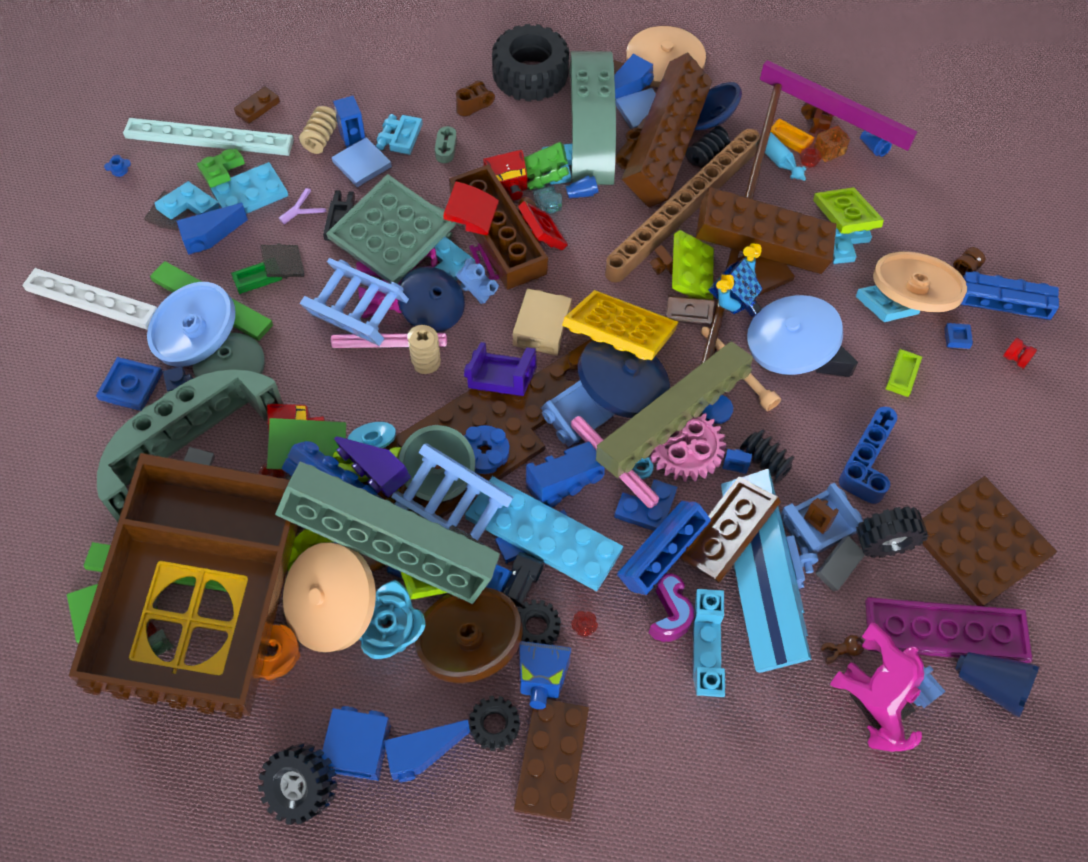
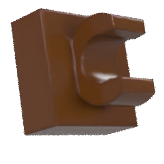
[650,245,673,275]
[804,498,839,534]

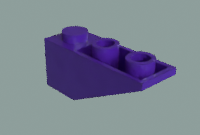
[334,436,411,498]

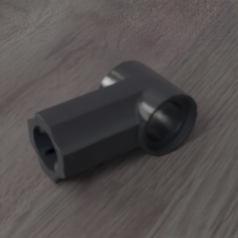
[503,552,544,607]

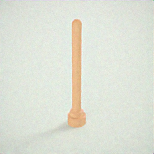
[701,326,781,412]

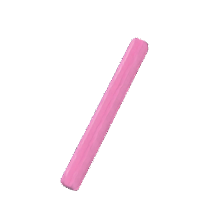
[331,333,447,348]
[571,416,659,508]

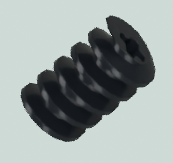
[686,125,731,168]
[740,429,795,483]

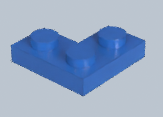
[614,479,678,531]

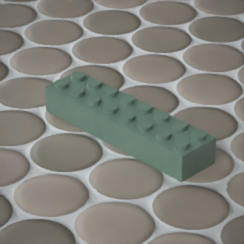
[275,461,500,604]

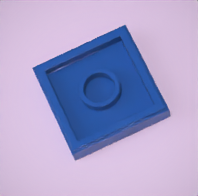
[96,357,163,411]

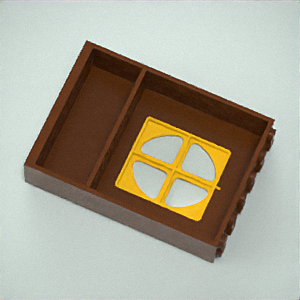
[68,453,298,719]

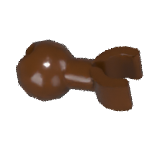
[821,635,864,664]

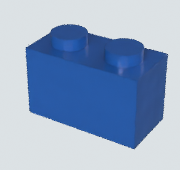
[333,95,365,149]

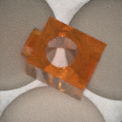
[813,125,850,162]

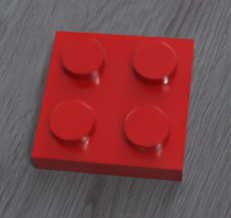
[518,201,568,250]

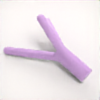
[279,188,326,225]

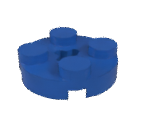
[464,426,509,474]

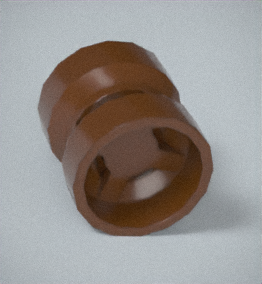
[953,247,986,276]

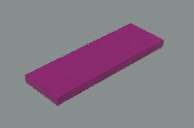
[865,597,1033,663]

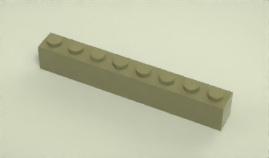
[596,341,753,478]

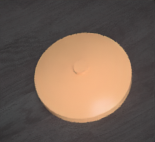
[626,26,706,88]
[873,252,967,312]
[283,543,376,652]

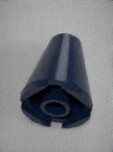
[955,652,1040,718]

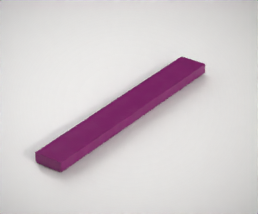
[759,60,917,151]

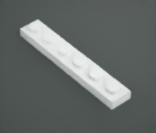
[23,268,157,330]

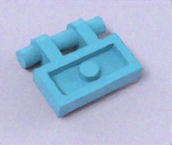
[376,114,423,155]

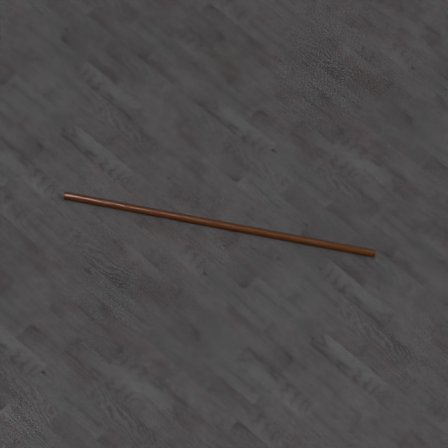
[701,84,782,364]

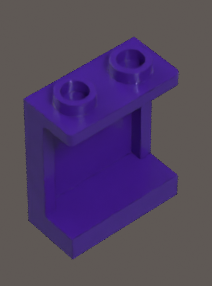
[464,342,537,396]

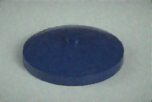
[578,340,670,418]

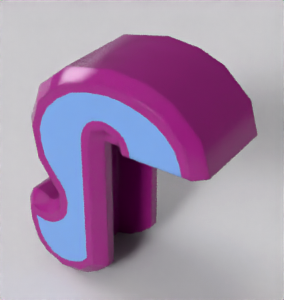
[648,573,694,642]

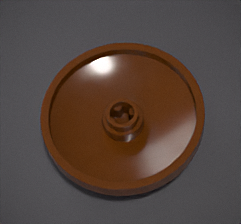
[415,587,523,683]

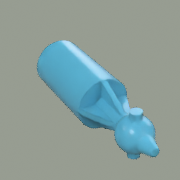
[765,132,806,181]

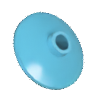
[347,422,396,448]

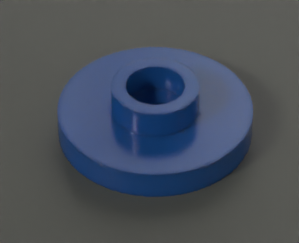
[701,395,733,424]

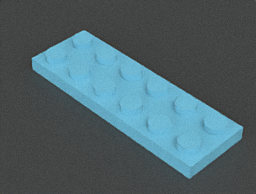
[465,476,623,591]

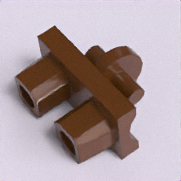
[801,102,834,134]

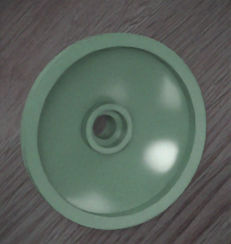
[193,333,265,377]
[399,425,475,501]

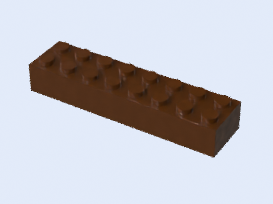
[621,52,712,208]

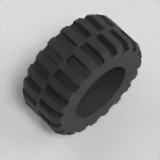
[492,24,570,102]

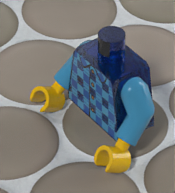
[708,243,762,317]

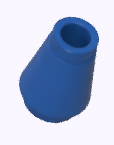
[860,130,892,157]
[566,175,599,199]

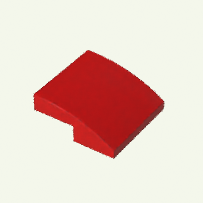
[444,182,499,236]

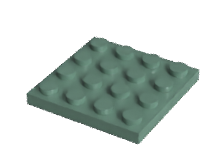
[326,174,455,284]

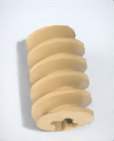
[299,106,337,154]
[407,325,441,374]

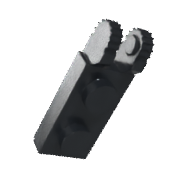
[323,190,355,241]

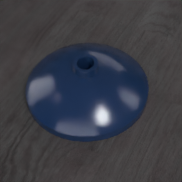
[694,82,742,130]
[397,267,465,333]

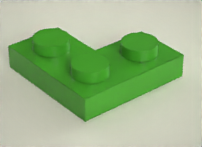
[196,148,245,188]

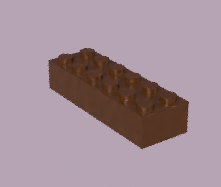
[449,164,548,290]
[695,187,837,274]

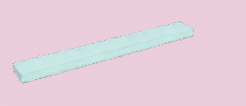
[123,118,294,156]

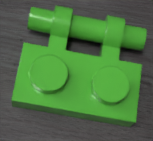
[524,142,569,190]

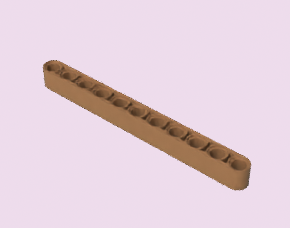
[605,129,760,283]

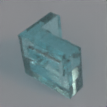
[533,186,562,214]

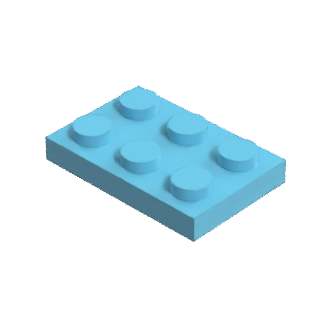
[209,162,288,214]

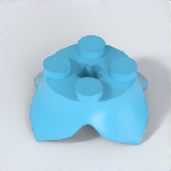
[360,580,426,659]

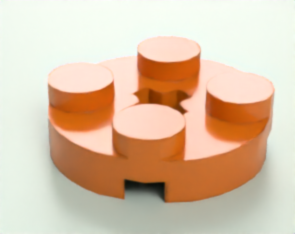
[260,624,300,680]

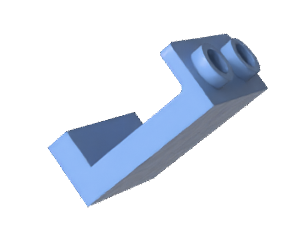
[541,381,615,447]
[781,483,863,554]

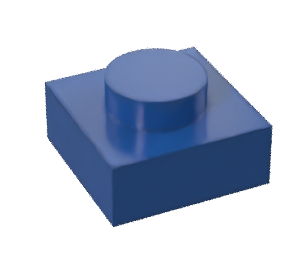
[944,323,973,349]
[722,449,752,474]
[486,564,512,593]

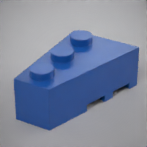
[526,442,605,508]

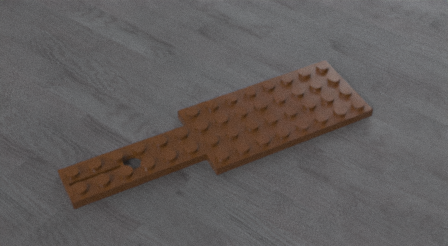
[362,339,592,519]

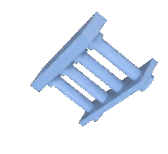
[300,258,409,346]
[392,443,514,545]

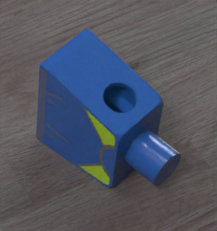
[519,641,571,709]

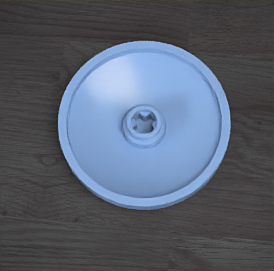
[147,282,235,367]
[747,295,843,375]

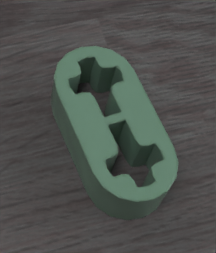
[435,126,457,163]

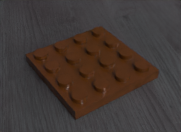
[922,476,1057,606]

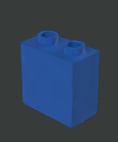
[322,706,391,781]

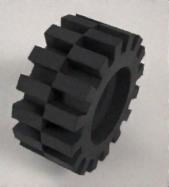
[517,599,561,645]
[469,696,520,751]

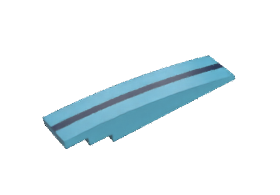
[721,469,812,673]

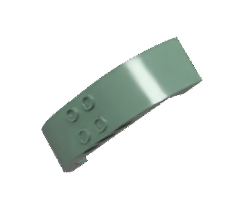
[569,51,616,185]
[97,369,283,522]

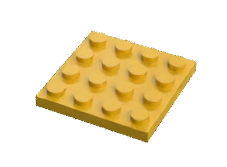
[562,290,678,360]

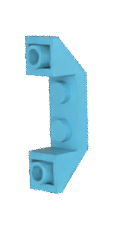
[693,589,725,697]

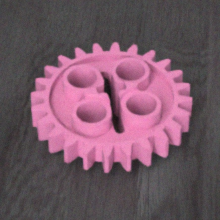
[650,414,726,482]

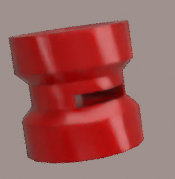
[1003,337,1037,369]

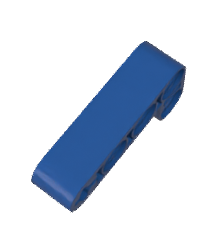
[839,407,898,504]

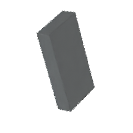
[816,536,865,591]

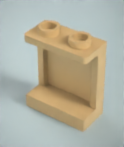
[513,288,572,356]

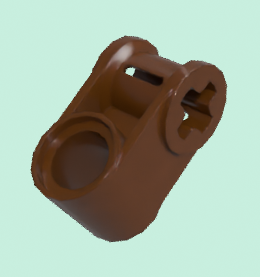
[456,80,495,116]

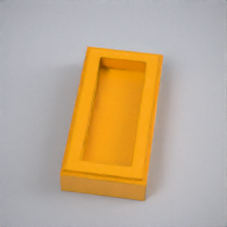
[771,118,814,154]

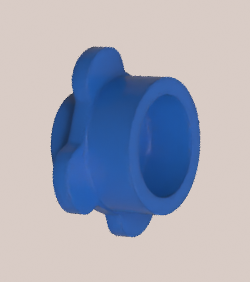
[104,155,131,177]

